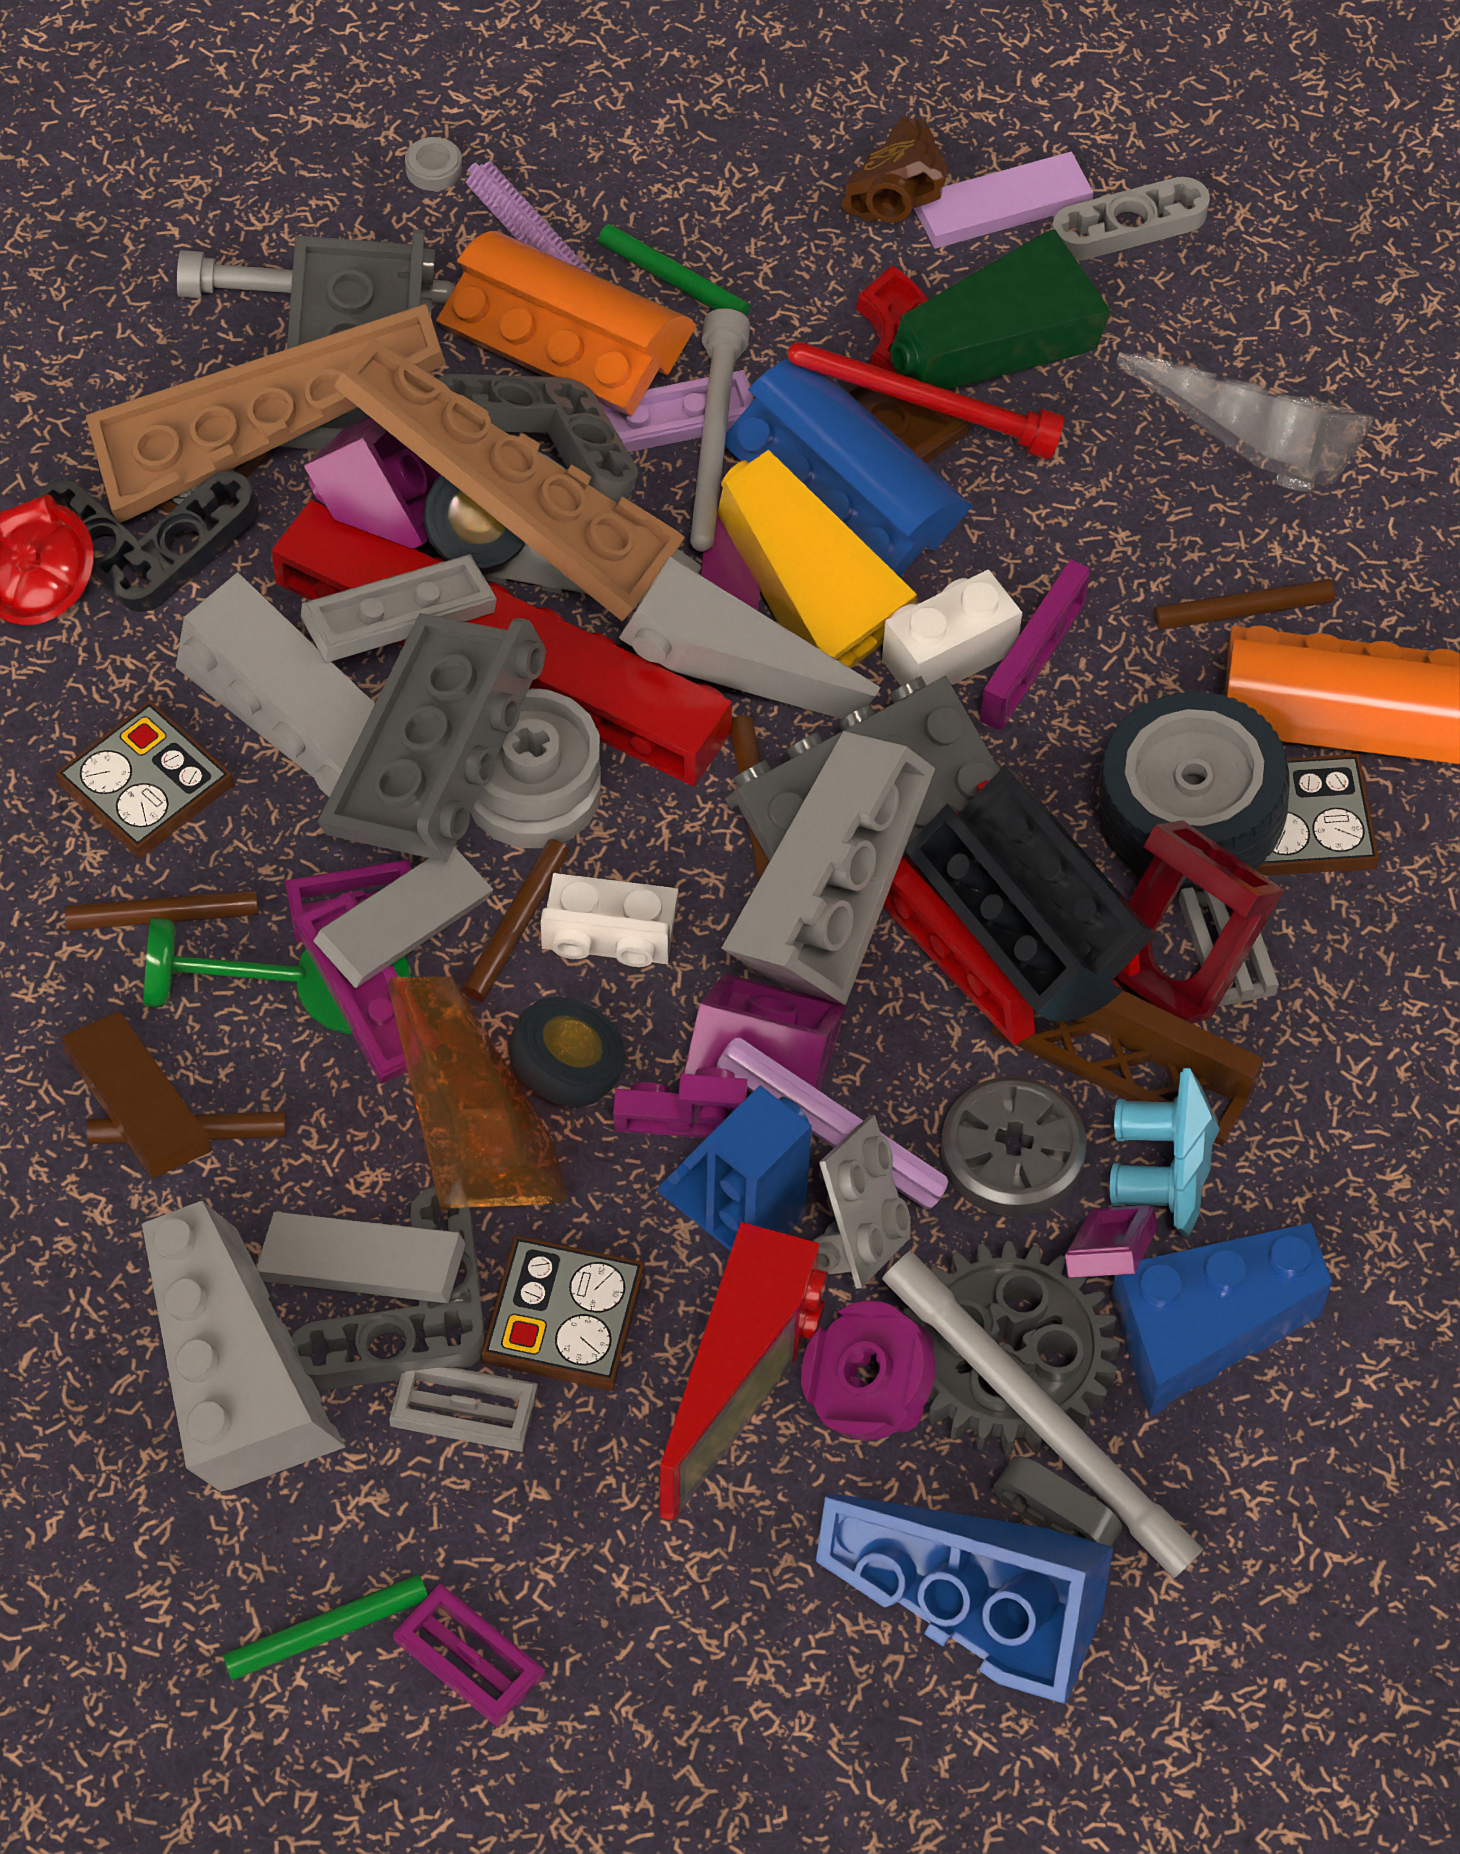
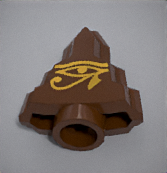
[841,115,949,223]

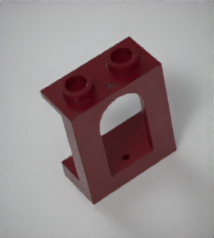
[1114,820,1284,1024]

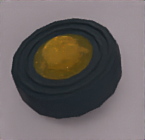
[423,475,525,571]
[508,996,626,1107]

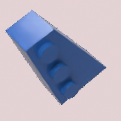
[656,1085,812,1251]
[1110,1223,1332,1418]

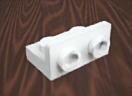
[541,873,679,967]

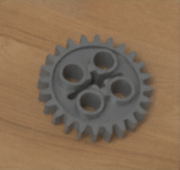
[904,1241,1120,1455]

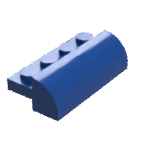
[725,359,973,577]

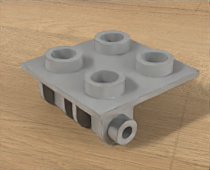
[813,1115,910,1288]

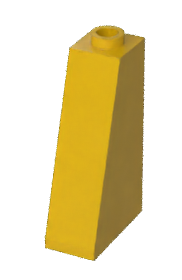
[717,450,917,669]

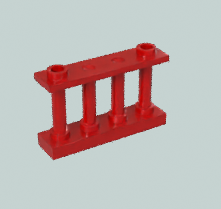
[883,780,1140,1045]

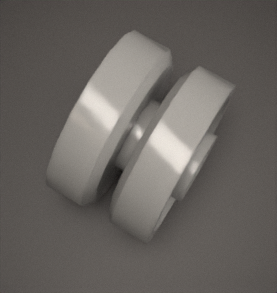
[471,689,601,848]

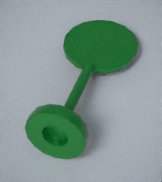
[143,917,411,1035]

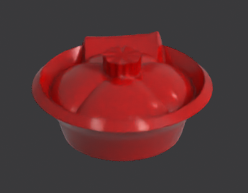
[0,494,94,625]

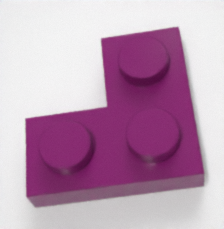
[613,1067,748,1138]

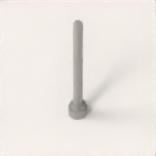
[177,250,455,304]
[690,308,750,552]

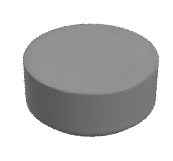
[405,137,462,191]

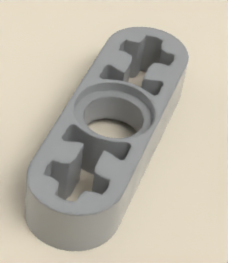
[1052,177,1210,260]

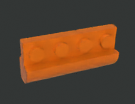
[436,231,697,417]
[1224,625,1460,764]

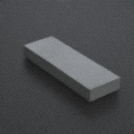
[300,554,497,663]
[314,847,494,988]
[256,1212,466,1303]

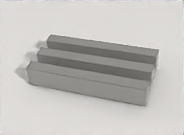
[1178,887,1279,1007]
[389,1367,538,1452]

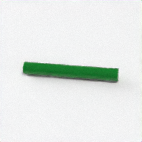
[598,224,751,316]
[222,1574,428,1681]

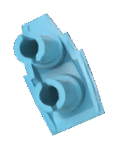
[1110,1068,1220,1237]

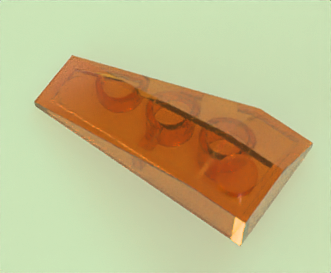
[388,976,568,1209]

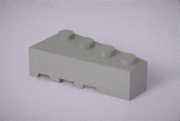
[175,572,375,797]
[721,731,935,1005]
[142,1201,346,1492]

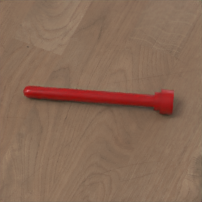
[787,342,1064,461]

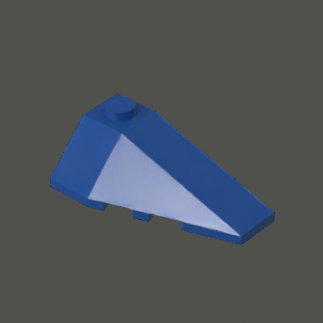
[816,1493,1114,1704]

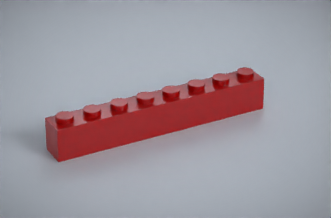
[271,500,732,787]

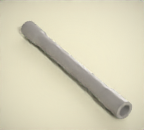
[882,1250,1203,1578]

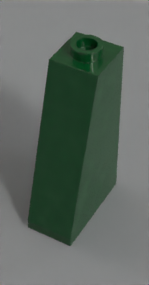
[890,229,1111,390]

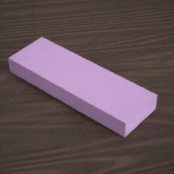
[914,151,1094,249]
[600,370,754,452]

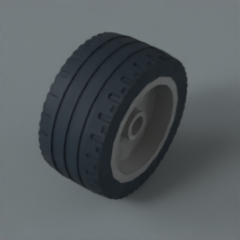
[1099,691,1290,891]

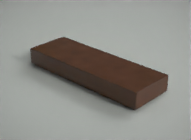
[61,1011,211,1179]

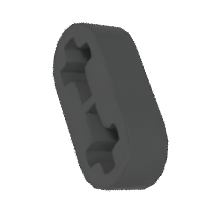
[993,1456,1122,1546]

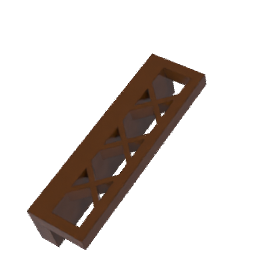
[991,991,1264,1147]

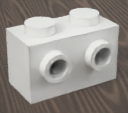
[882,569,1022,686]

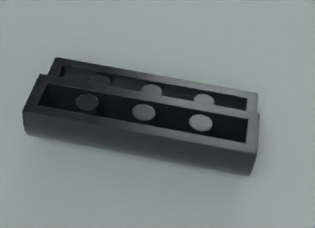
[905,765,1155,1022]

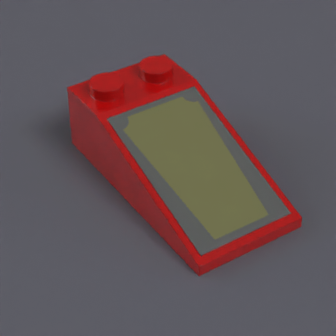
[660,1222,828,1521]

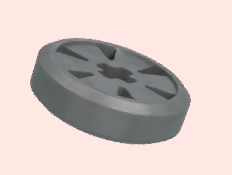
[940,1077,1087,1217]

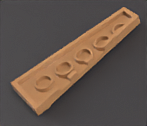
[85,304,446,523]
[333,338,685,621]

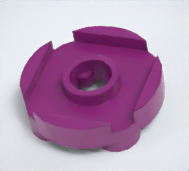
[801,1301,935,1441]

